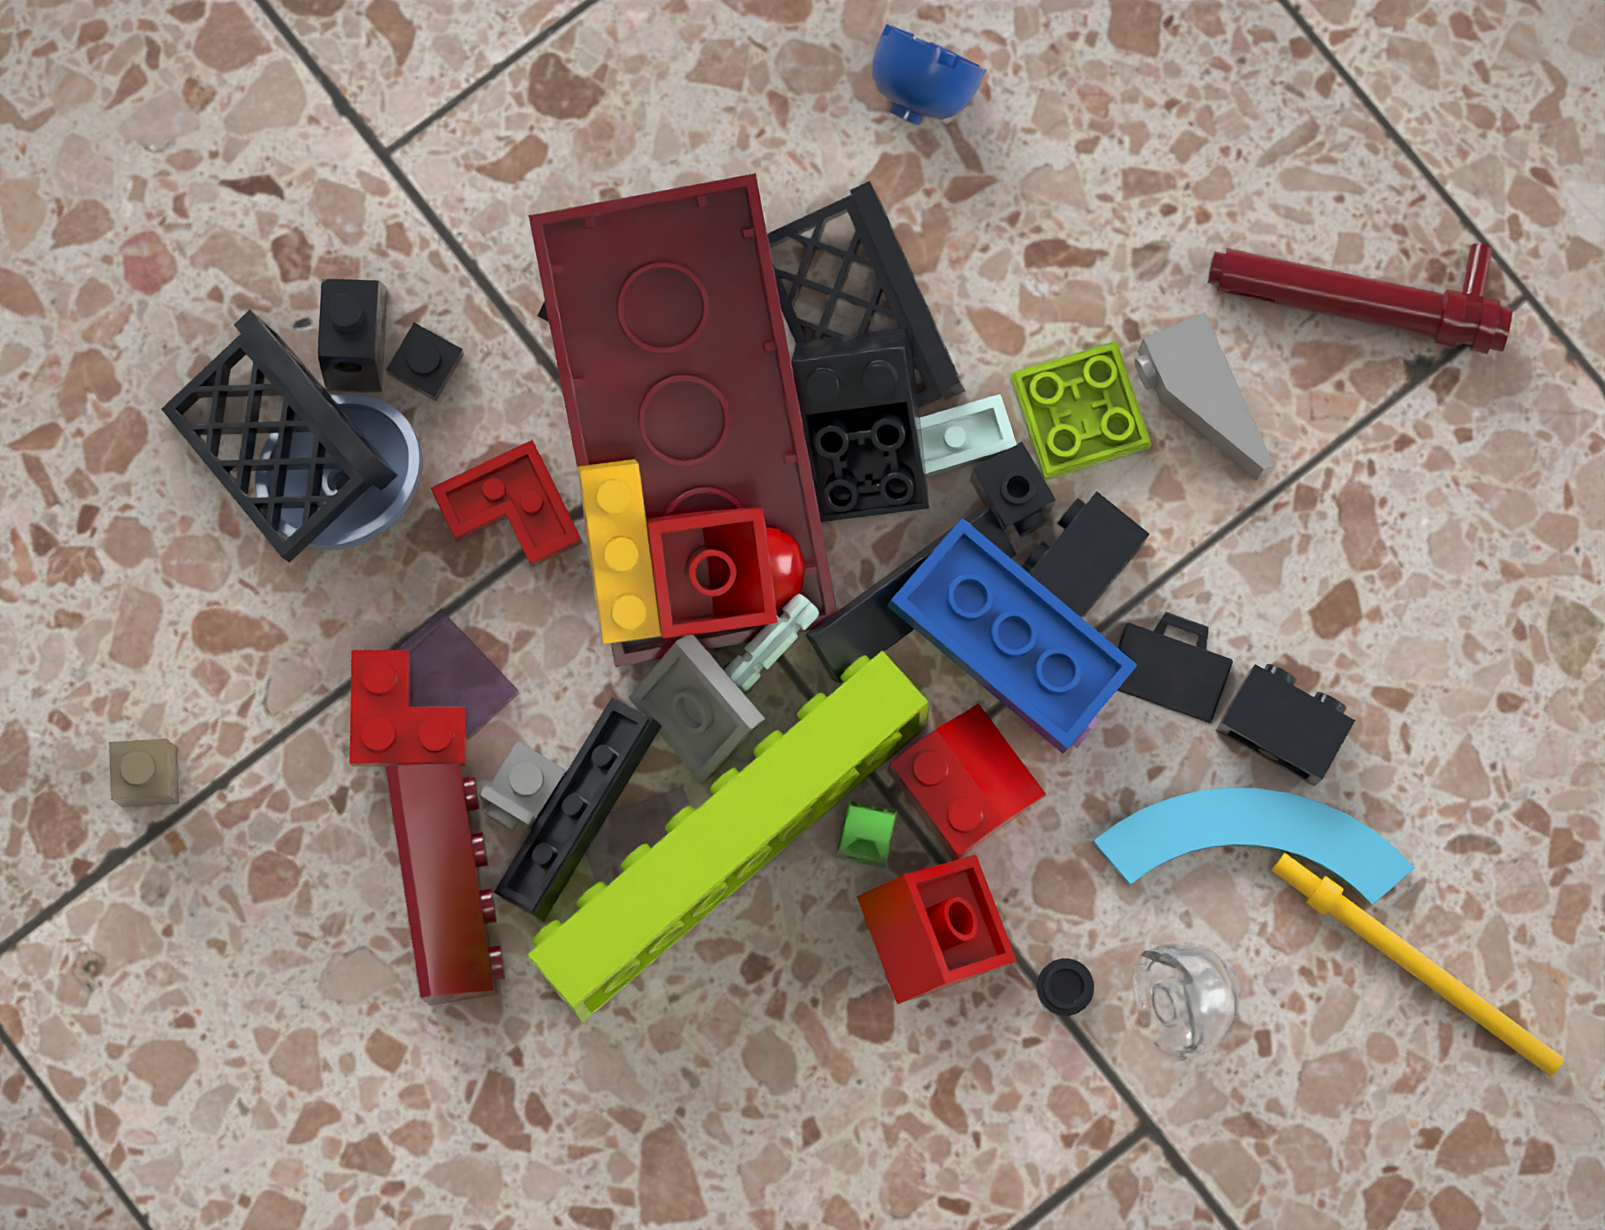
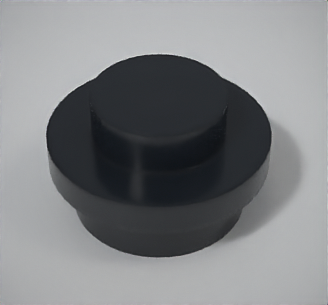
[1036,958,1094,1016]

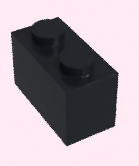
[1022,491,1150,619]
[1215,664,1355,786]

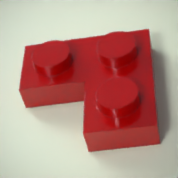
[430,439,582,568]
[349,650,467,767]

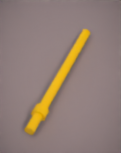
[1271,852,1564,1077]

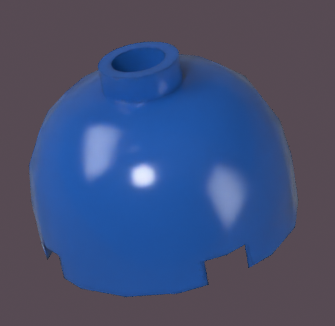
[872,24,987,125]

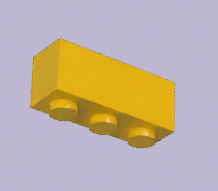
[577,459,661,644]

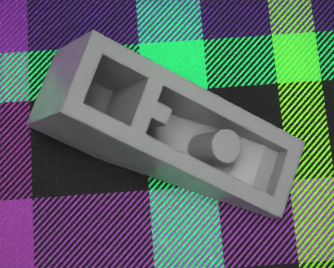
[1134,313,1274,481]

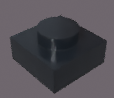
[386,322,464,401]

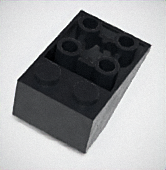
[791,328,930,522]

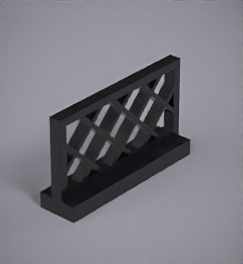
[767,181,966,408]
[161,310,398,563]

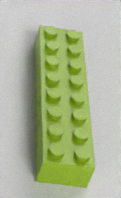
[527,651,929,1023]

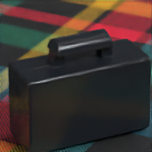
[1117,612,1233,723]

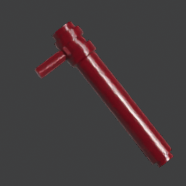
[1207,243,1513,354]

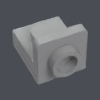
[479,741,566,831]

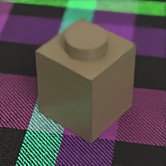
[109,738,179,807]

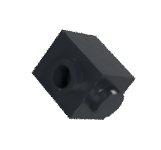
[970,442,1056,537]

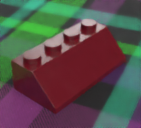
[386,763,506,1006]

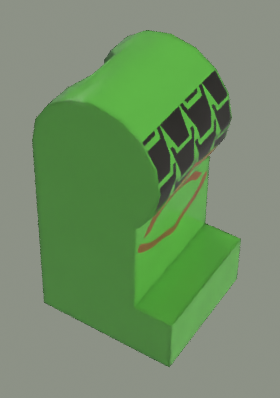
[836,800,898,869]

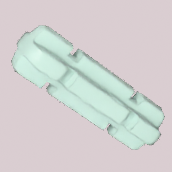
[725,594,819,691]

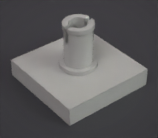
[628,635,765,783]

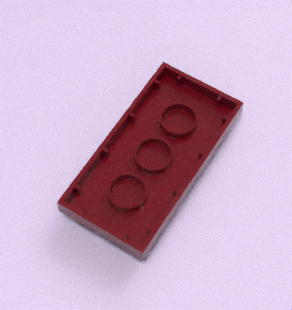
[528,173,837,667]

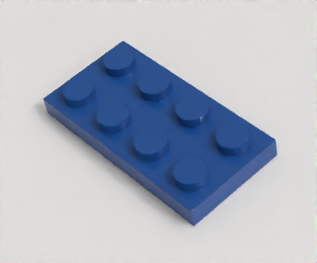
[887,518,1137,754]

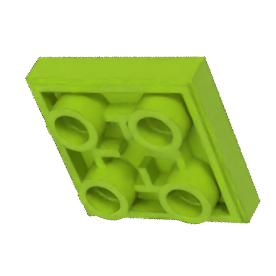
[1009,341,1152,481]

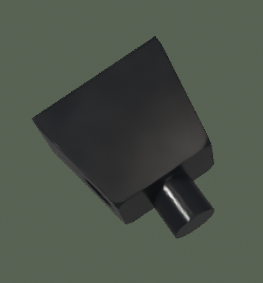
[318,279,387,392]

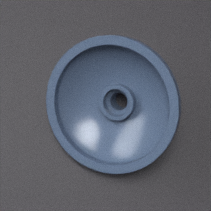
[255,393,423,550]

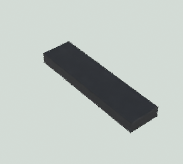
[805,506,1017,684]
[493,698,662,922]

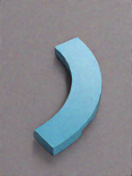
[1092,788,1415,907]

